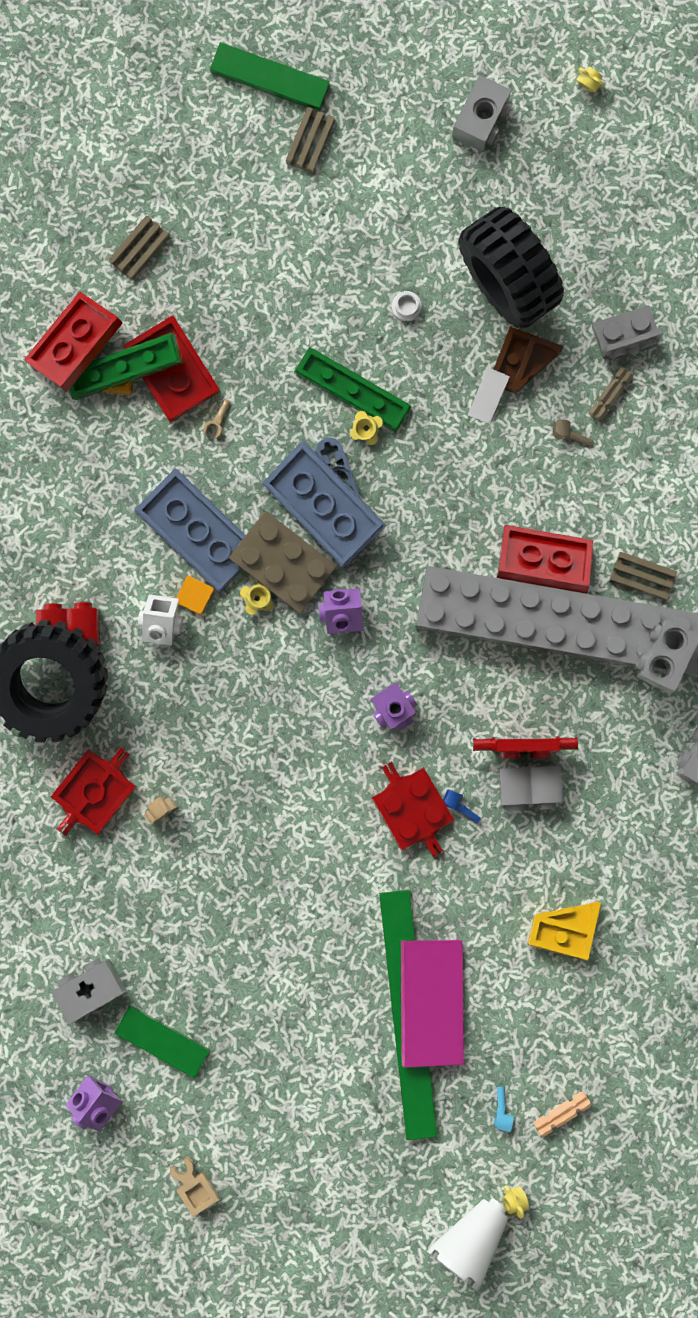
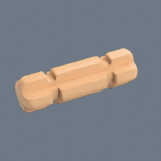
[534,1092,591,1137]

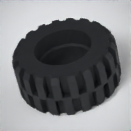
[458,207,564,328]
[0,620,108,743]

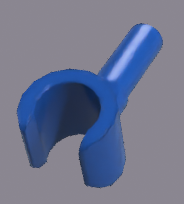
[443,790,481,824]

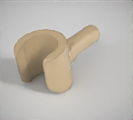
[203,399,230,439]

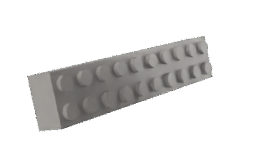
[415,566,698,678]

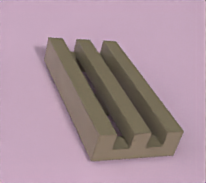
[286,107,335,174]
[109,215,170,281]
[609,551,677,601]

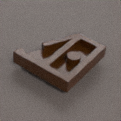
[493,326,564,394]

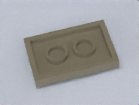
[228,510,336,613]

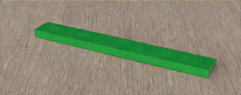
[379,889,437,1140]

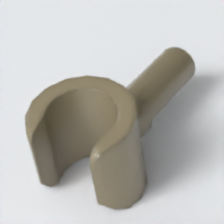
[553,419,593,447]

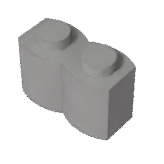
[499,766,563,811]

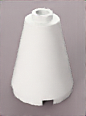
[427,1198,508,1292]

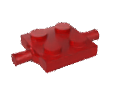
[473,736,578,759]
[50,747,137,836]
[371,761,454,857]

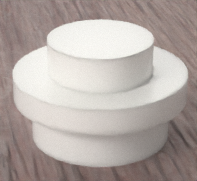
[392,291,421,321]

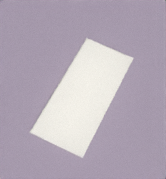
[468,367,510,424]

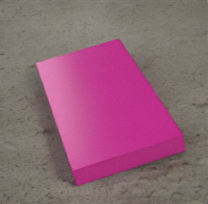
[401,940,464,1067]

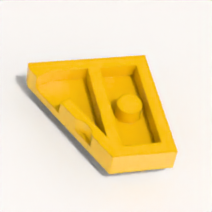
[527,902,601,961]

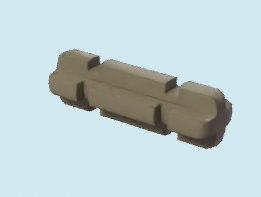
[589,367,633,422]

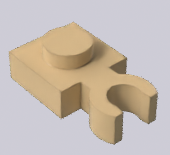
[144,796,178,825]
[170,1156,220,1217]

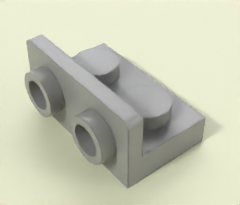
[592,305,663,360]

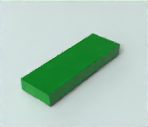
[114,1005,210,1078]

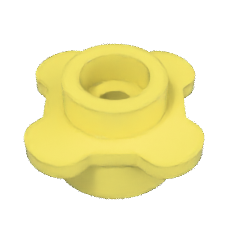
[576,66,604,94]
[350,411,383,445]
[240,583,273,615]
[502,1186,529,1219]

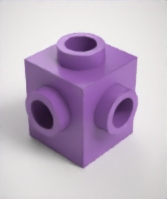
[319,588,364,634]
[371,682,417,732]
[66,1075,122,1132]

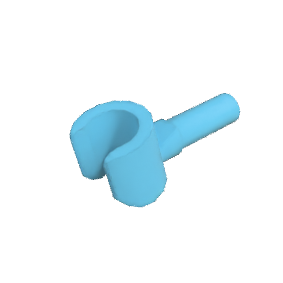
[494,1087,514,1132]

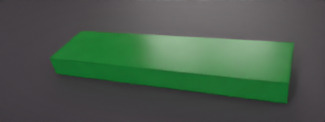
[210,42,330,111]
[70,333,183,400]
[294,346,412,433]

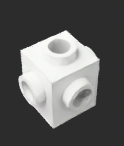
[138,595,183,646]

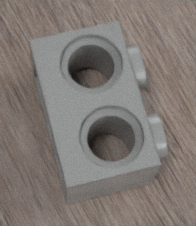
[635,619,698,693]

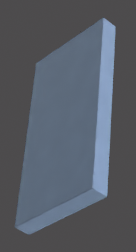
[262,440,387,568]
[134,468,246,593]

